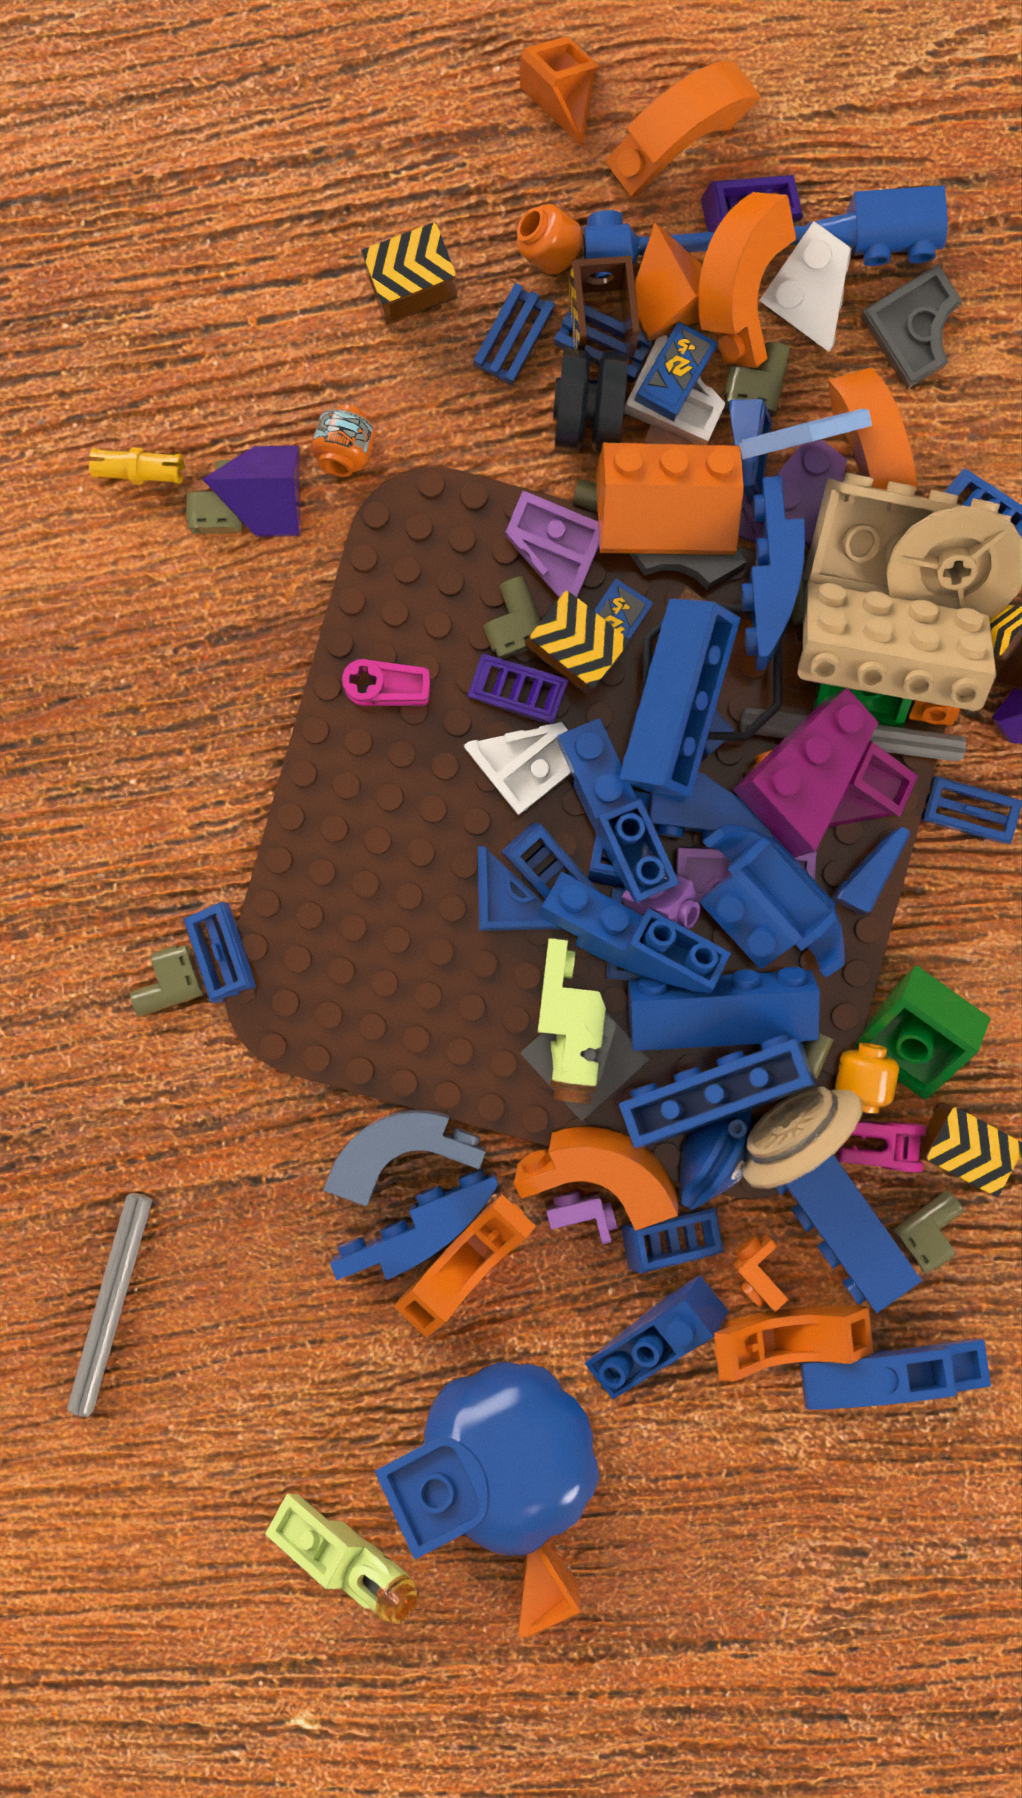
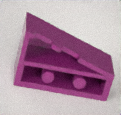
[732,688,878,858]

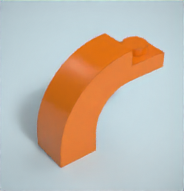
[605,61,761,197]
[698,192,796,368]
[828,367,918,491]
[514,1127,678,1231]
[393,1194,536,1338]
[714,1306,874,1381]

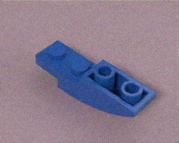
[741,476,805,671]
[556,718,679,903]
[538,871,731,993]
[330,1168,498,1280]
[800,1338,991,1410]

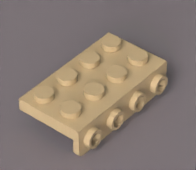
[803,472,1011,597]
[798,582,996,711]

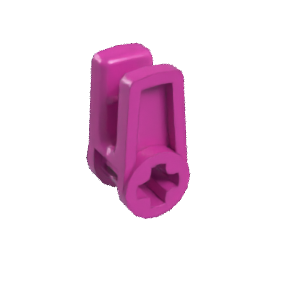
[342,659,430,707]
[836,1120,926,1172]

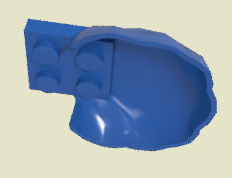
[375,1362,599,1560]

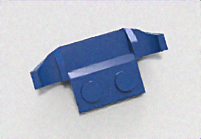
[699,824,845,978]

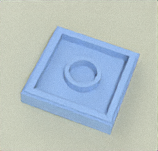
[739,408,872,459]

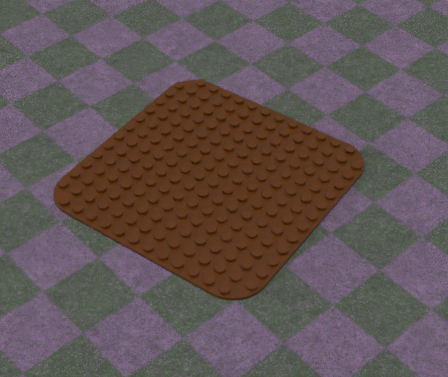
[224,467,946,1199]

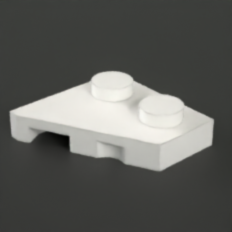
[759,221,852,352]
[624,335,726,445]
[464,722,572,816]

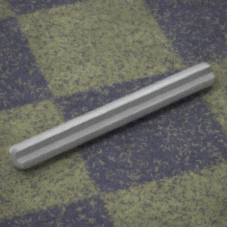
[740,708,966,761]
[67,1193,152,1417]

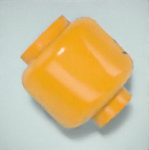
[835,1042,899,1113]

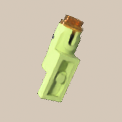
[538,938,616,1103]
[265,1494,419,1624]

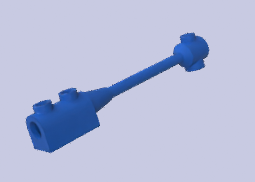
[583,185,948,278]

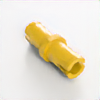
[89,447,185,485]

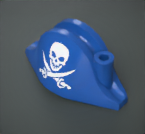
[679,1109,752,1210]

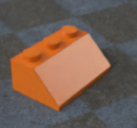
[595,443,744,555]

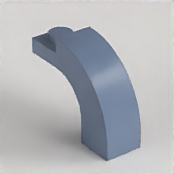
[323,1109,486,1207]

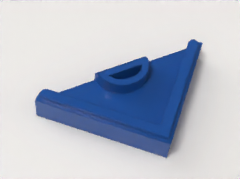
[478,846,563,931]

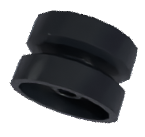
[553,348,628,455]

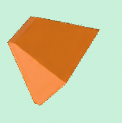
[520,36,599,148]
[635,222,703,342]
[518,1541,581,1637]

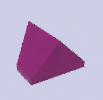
[827,741,918,828]

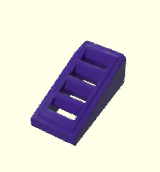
[701,175,803,232]
[467,654,568,725]

